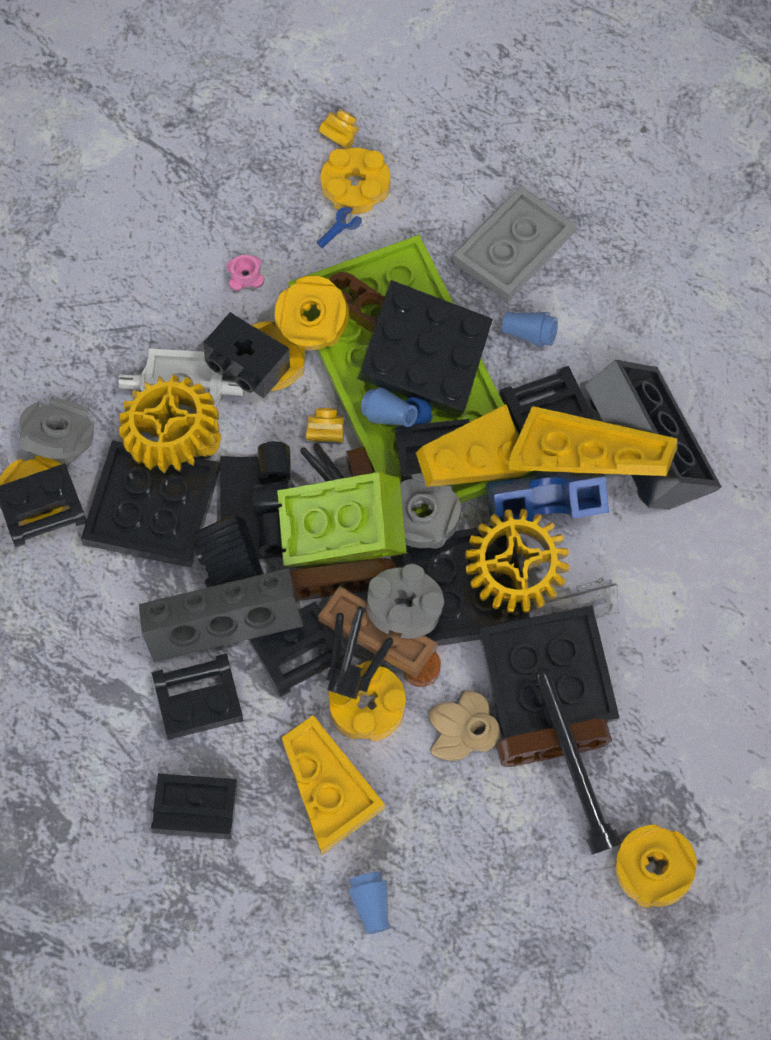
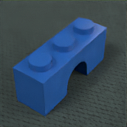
[486,472,609,523]

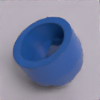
[405,397,433,425]

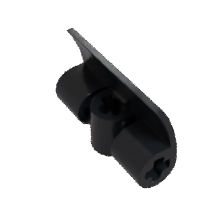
[220,441,295,559]

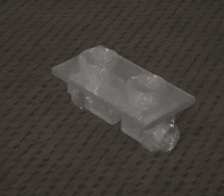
[539,577,619,618]

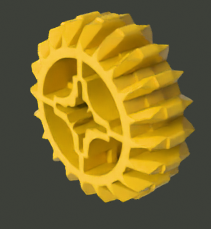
[119,374,219,473]
[465,509,570,613]

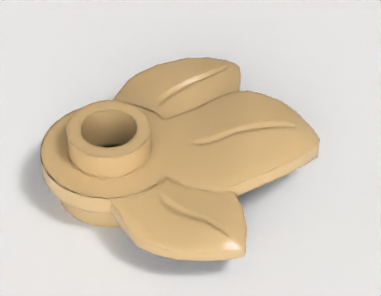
[428,690,500,761]

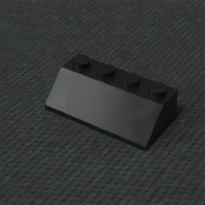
[584,359,722,510]

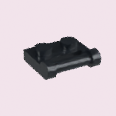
[499,366,593,435]
[0,463,87,548]
[248,601,345,698]
[151,653,244,740]

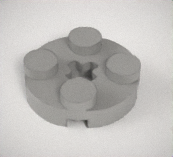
[19,399,94,464]
[400,473,461,549]
[366,564,444,639]

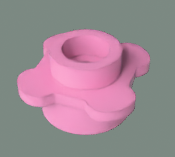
[227,255,264,291]

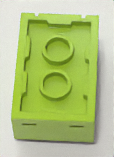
[277,472,407,569]

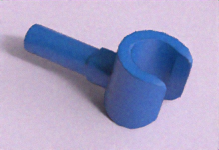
[316,207,362,249]

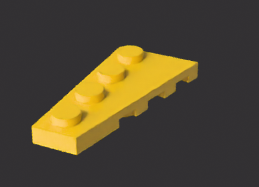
[508,406,677,476]

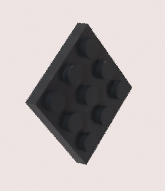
[357,280,493,418]
[81,440,220,568]
[401,526,530,646]
[478,605,620,739]

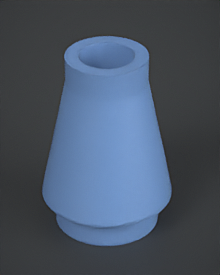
[502,312,558,348]
[361,388,418,427]
[348,872,390,934]

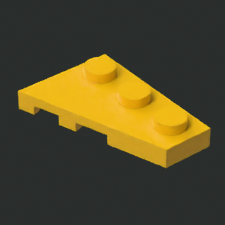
[416,404,529,487]
[282,715,385,856]

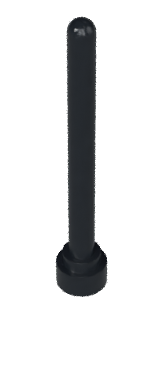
[535,668,622,855]

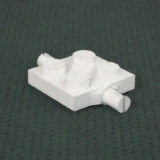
[119,348,244,414]

